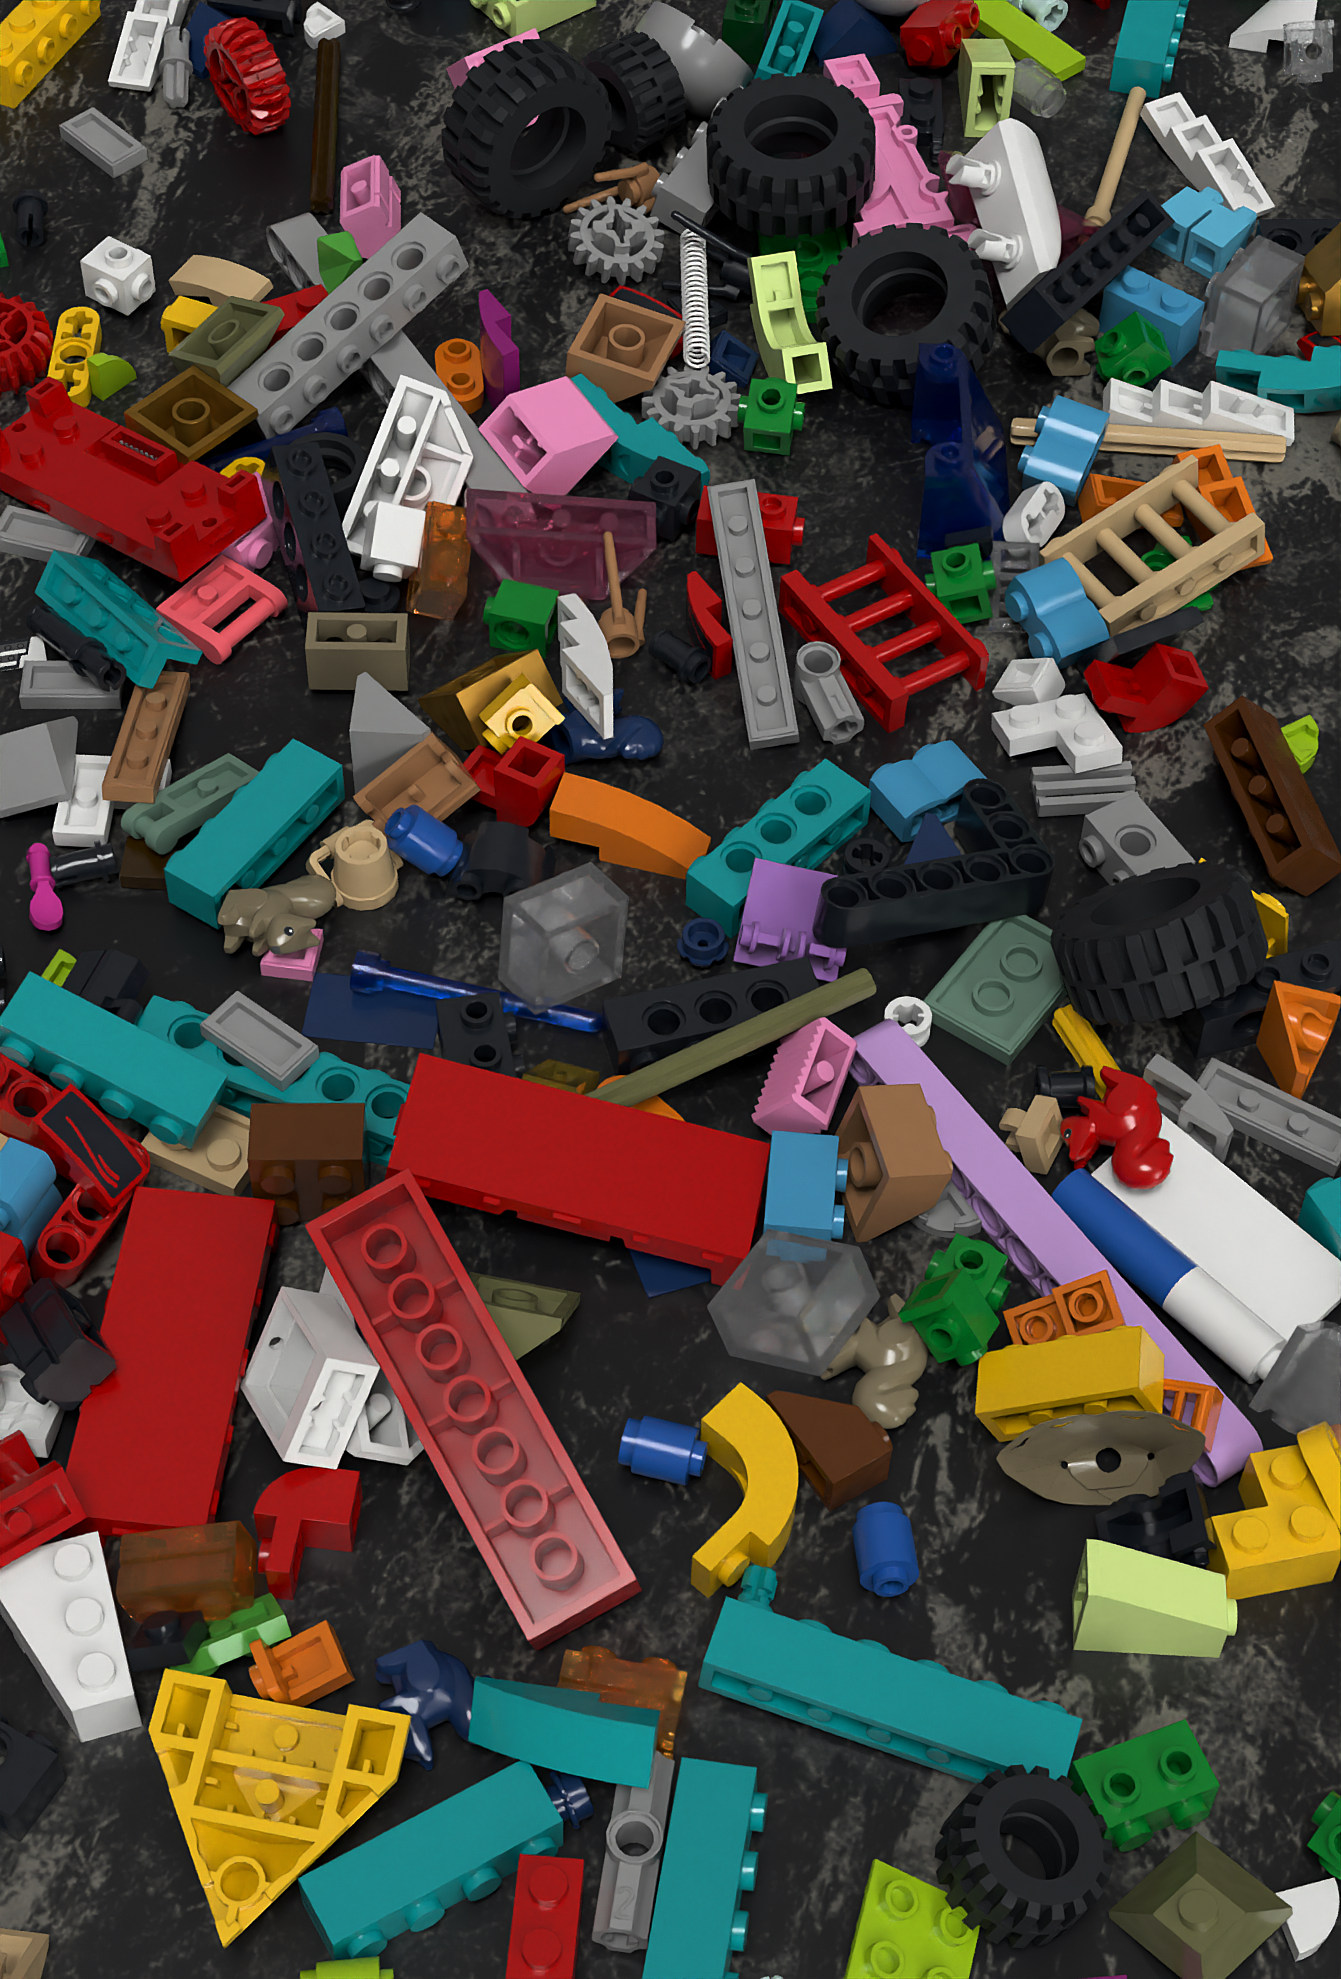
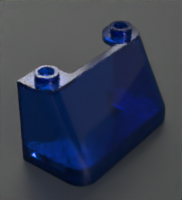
[910,343,1010,560]

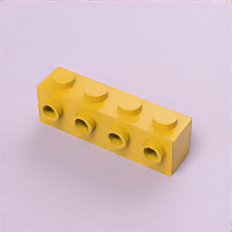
[0,0,101,109]

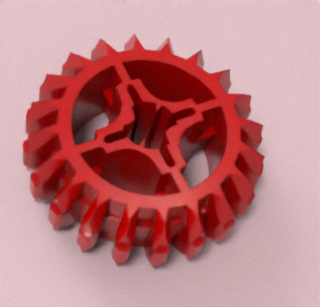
[203,17,291,135]
[0,292,54,396]

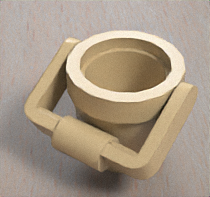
[306,820,403,911]

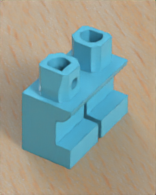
[1150,186,1257,282]

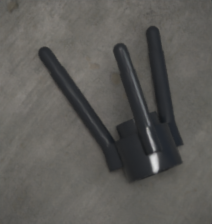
[661,210,753,301]

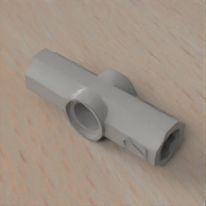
[592,1751,675,1953]

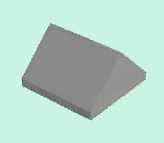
[349,672,431,794]
[0,716,78,818]

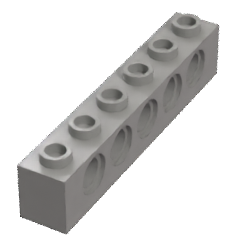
[227,212,469,446]

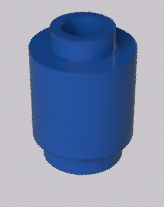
[384,804,463,876]
[618,1415,708,1486]
[852,1502,920,1597]

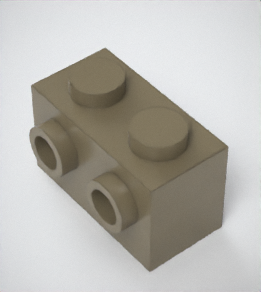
[305,612,410,691]

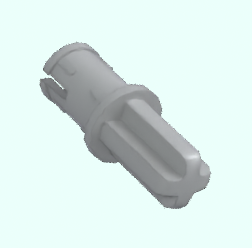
[159,26,193,109]

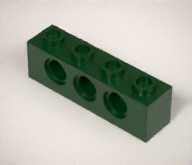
[722,0,780,65]

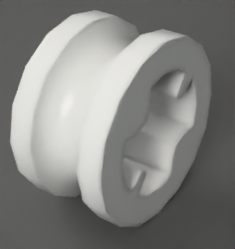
[884,996,932,1048]

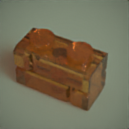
[406,501,474,620]
[116,1520,257,1624]
[557,1646,688,1760]

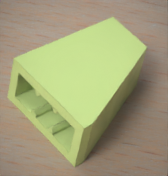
[957,39,1015,137]
[1072,1539,1237,1658]

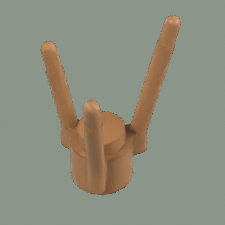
[563,162,660,215]
[567,531,647,659]

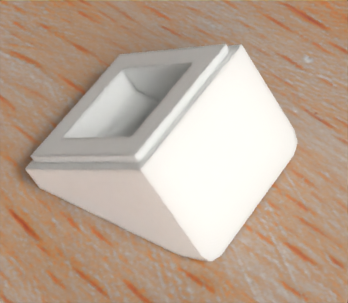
[992,658,1065,706]

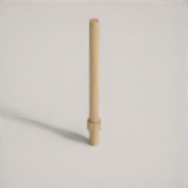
[1080,87,1146,246]

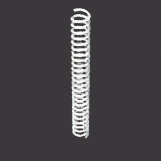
[680,229,711,369]

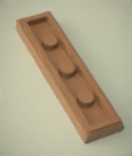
[102,671,190,804]

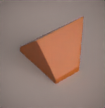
[1256,980,1341,1100]

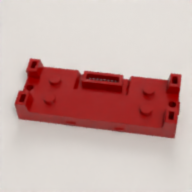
[0,376,267,583]
[384,1053,771,1290]
[61,1186,280,1559]

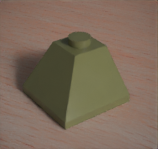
[168,296,285,388]
[469,1272,581,1360]
[1109,1831,1293,1979]

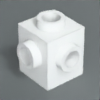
[80,236,156,316]

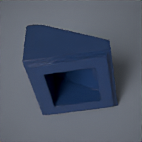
[696,330,759,388]

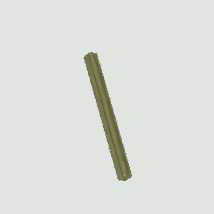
[585,968,876,1107]

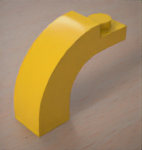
[691,1382,798,1598]

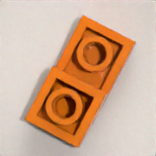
[1003,1269,1126,1345]

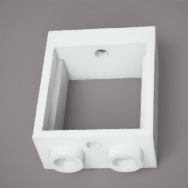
[240,1286,380,1469]

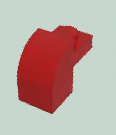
[1083,642,1209,733]
[463,736,565,827]
[253,1466,363,1601]

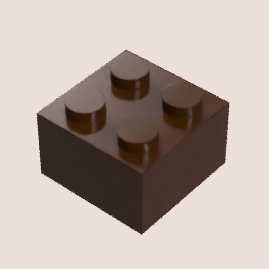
[247,1103,371,1225]

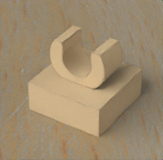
[999,1095,1064,1175]

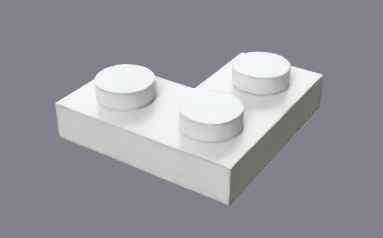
[992,693,1123,773]
[52,754,172,847]

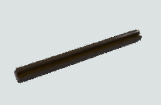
[309,37,341,214]

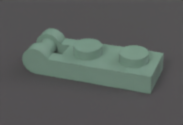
[121,753,259,855]

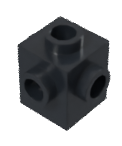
[628,456,701,541]

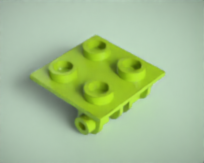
[843,1859,980,1979]

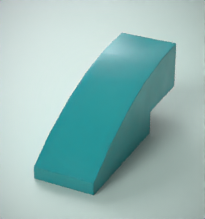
[468,1676,661,1789]

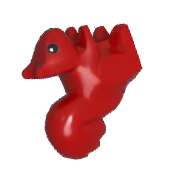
[1060,1065,1174,1190]

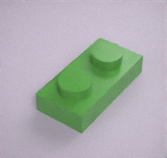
[167,1593,292,1676]

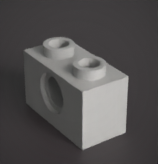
[1079,792,1196,886]

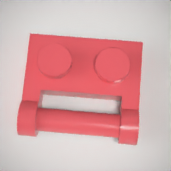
[156,554,288,664]

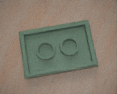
[923,915,1067,1066]

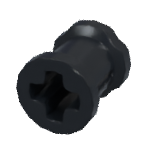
[1034,1065,1095,1109]

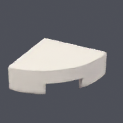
[304,2,345,50]
[1275,1877,1340,1962]

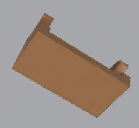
[353,732,481,837]

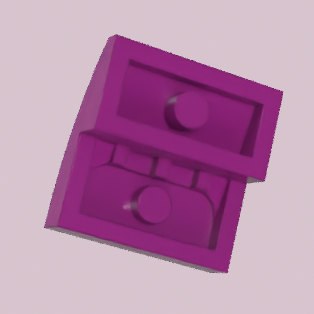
[479,289,520,410]

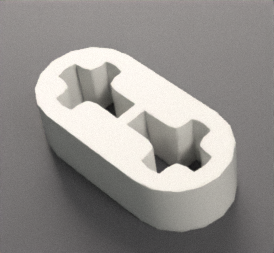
[1003,482,1065,554]

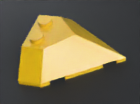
[148,1668,412,1949]

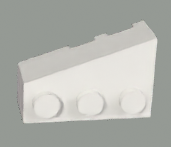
[0,1531,142,1742]

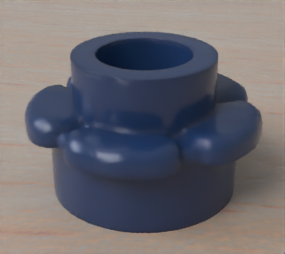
[677,918,729,967]
[544,1770,595,1830]

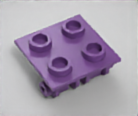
[733,858,847,982]

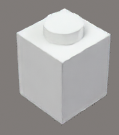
[360,501,426,582]

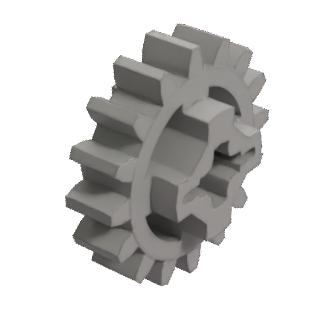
[568,196,664,285]
[642,364,741,449]

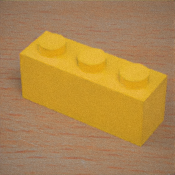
[975,1325,1165,1442]

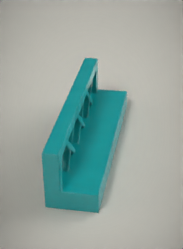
[35,550,203,689]

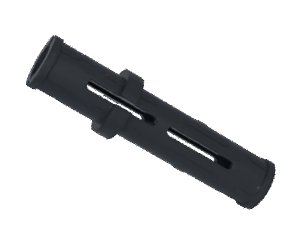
[26,604,127,692]

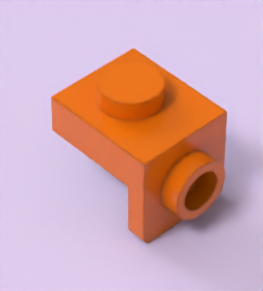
[249,1620,355,1707]

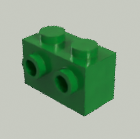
[1068,1719,1220,1852]

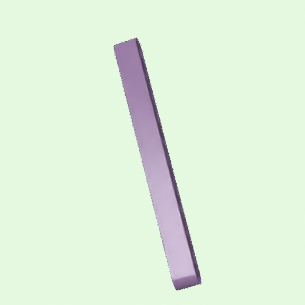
[849,1018,1263,1487]

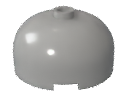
[634,1,755,118]

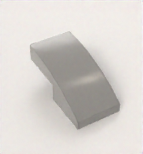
[1143,1054,1234,1163]

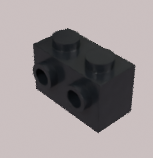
[435,991,526,1080]

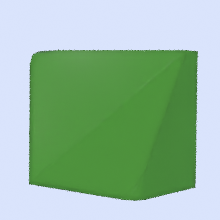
[317,231,363,294]

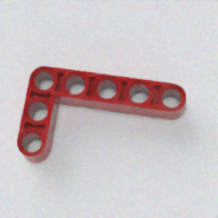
[0,1053,150,1289]

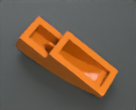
[1171,444,1273,571]
[549,772,711,880]

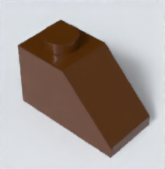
[766,1390,893,1512]

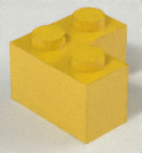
[1206,1444,1341,1600]

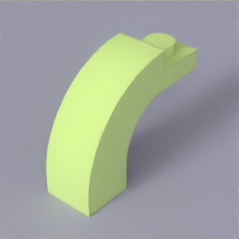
[747,251,832,394]

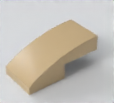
[168,255,273,307]

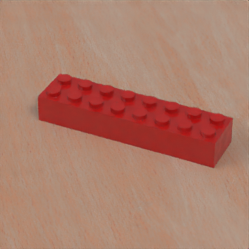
[305,1167,642,1651]

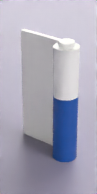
[1051,1114,1341,1384]

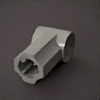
[793,641,864,745]

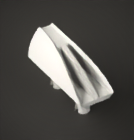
[946,118,1061,311]

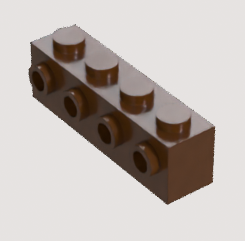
[1203,695,1341,897]

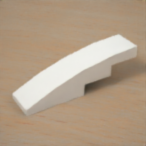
[108,0,190,92]
[1140,92,1275,217]
[1103,378,1294,446]
[557,593,613,739]

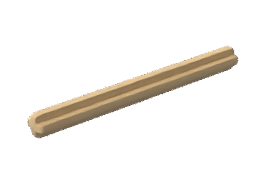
[1010,417,1286,463]

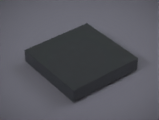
[1076,606,1204,678]

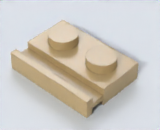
[141,1105,250,1196]

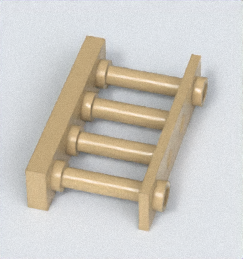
[1039,454,1265,638]

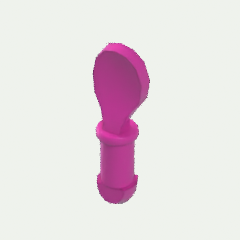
[26,843,64,931]

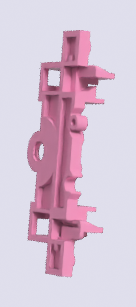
[801,53,977,251]

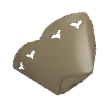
[996,1410,1206,1505]

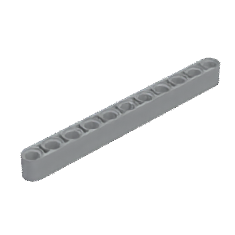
[266,212,537,542]

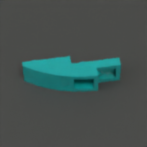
[1215,345,1341,413]
[570,373,711,501]

